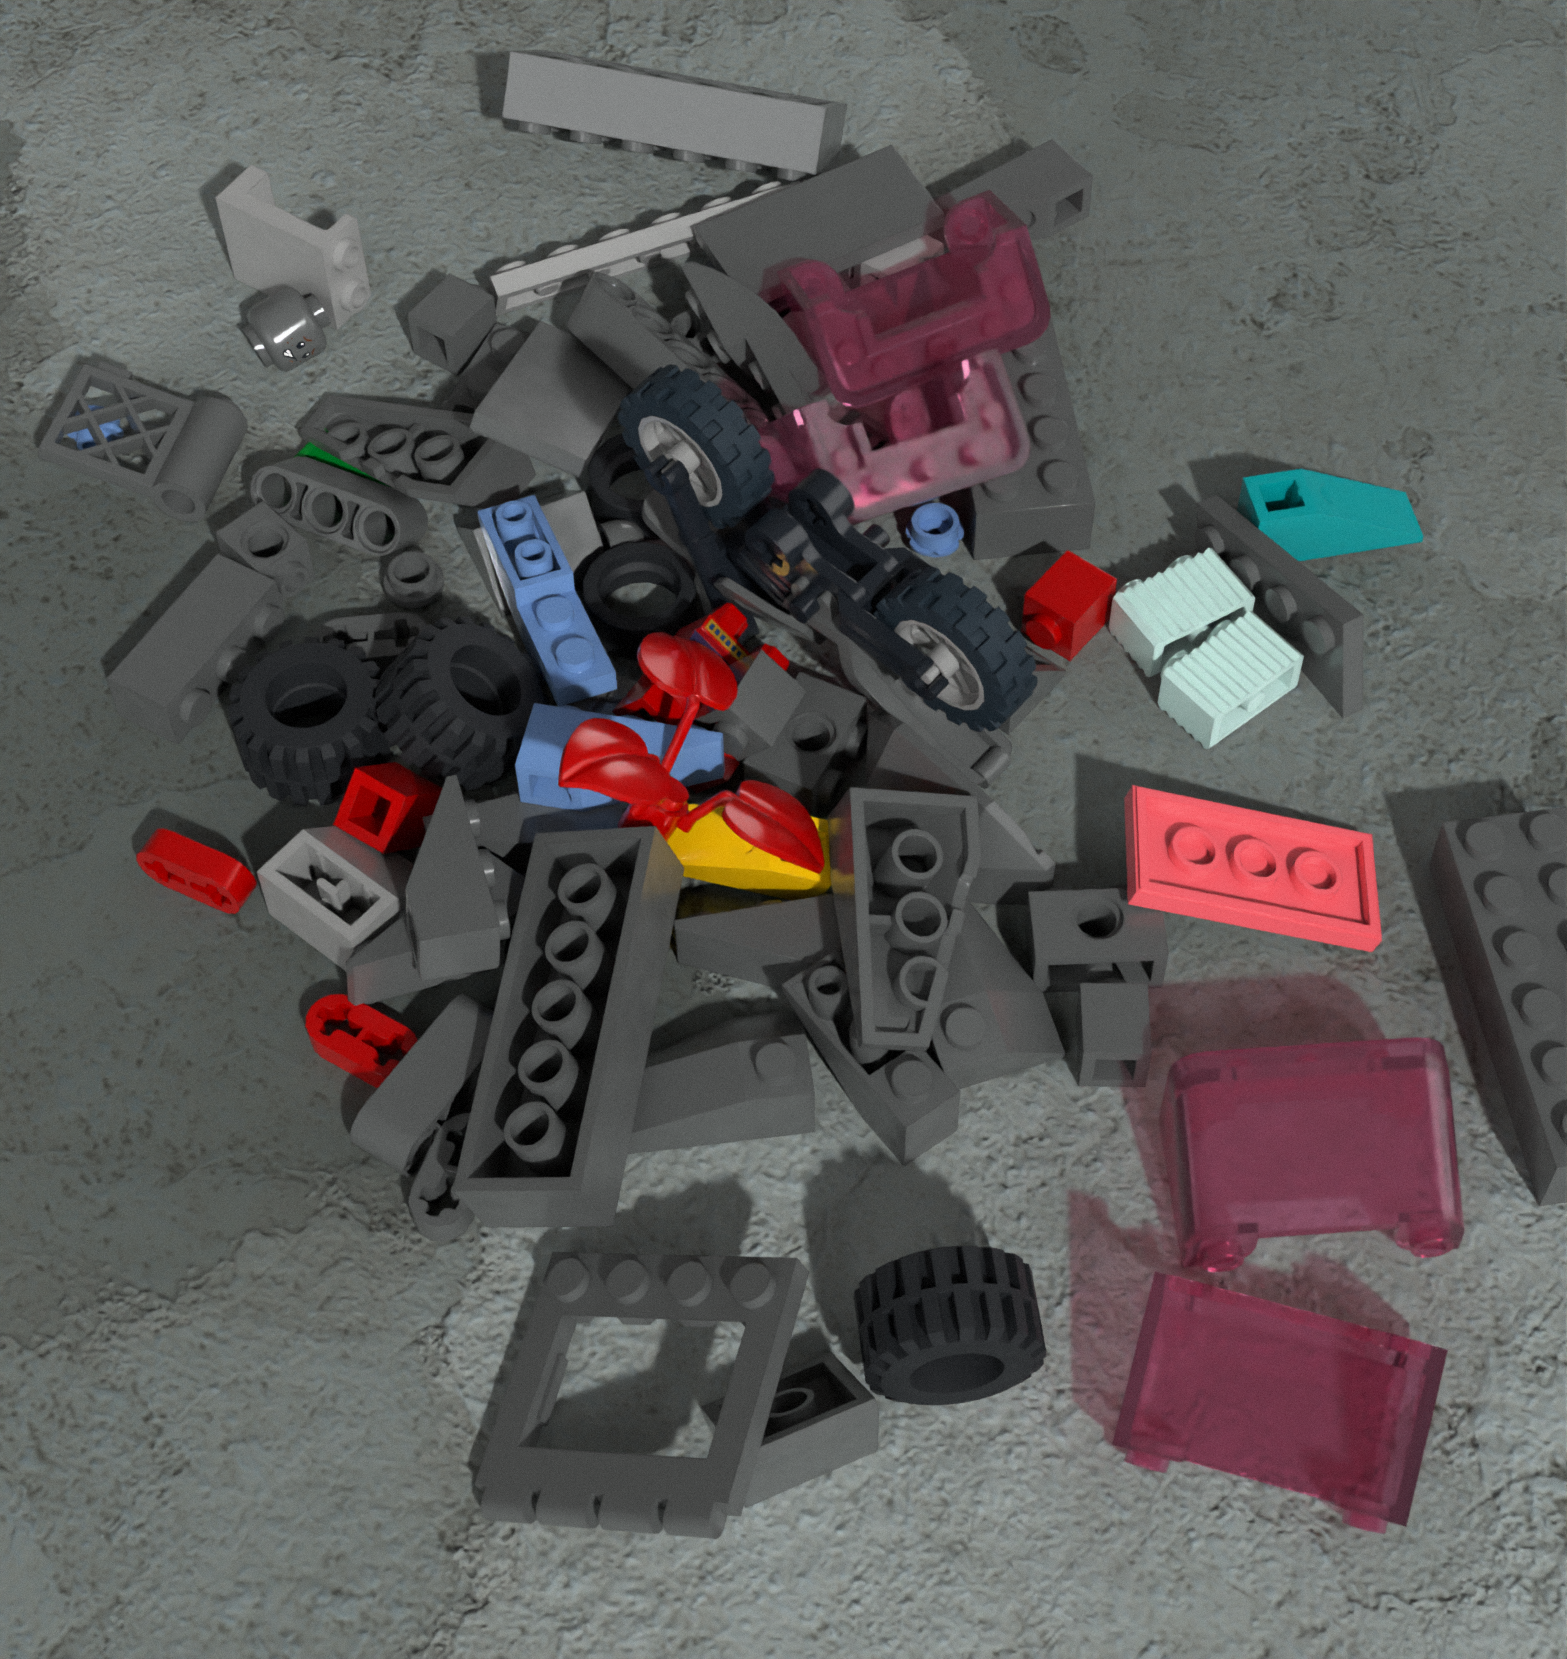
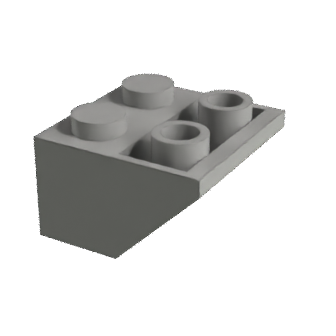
[257,826,414,972]

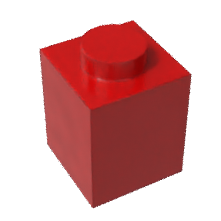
[1021,550,1117,661]
[333,762,442,854]

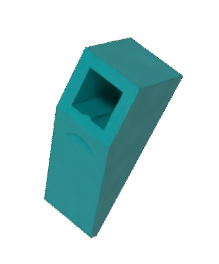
[1237,469,1424,561]

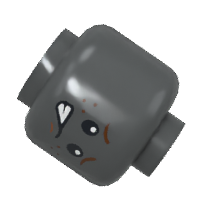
[243,287,331,372]

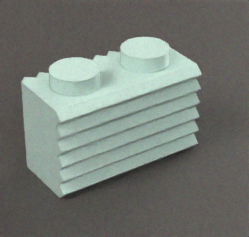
[1109,547,1255,677]
[1158,610,1304,749]

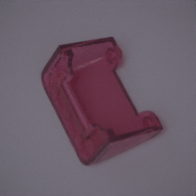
[777,189,1051,408]
[757,348,1030,525]
[1158,1037,1464,1272]
[1112,1271,1448,1534]

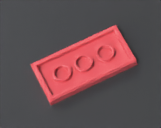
[1124,785,1382,952]

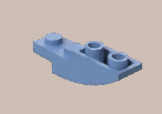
[477,495,617,706]

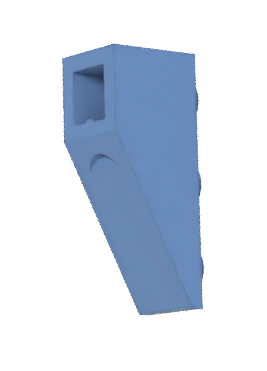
[515,703,725,812]

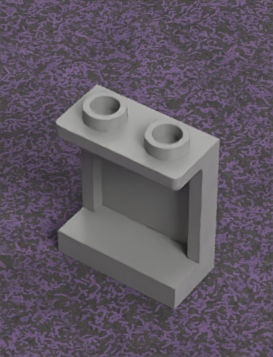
[215,165,371,330]

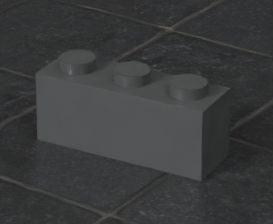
[106,553,286,745]

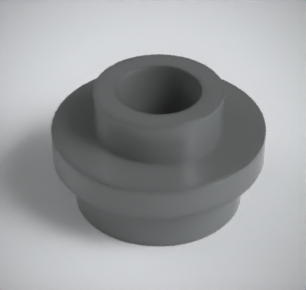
[384,551,444,608]

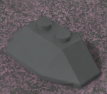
[865,708,1056,905]

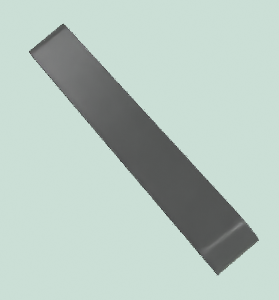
[567,273,869,529]

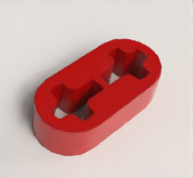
[136,828,257,914]
[305,994,418,1088]

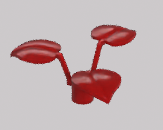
[558,632,825,875]

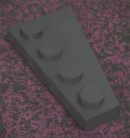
[1194,494,1364,719]

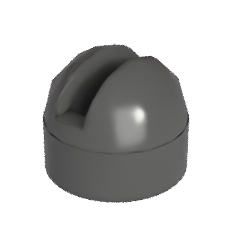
[597,519,644,551]

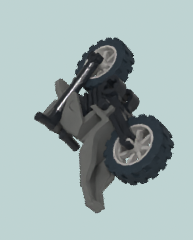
[618,364,1037,789]

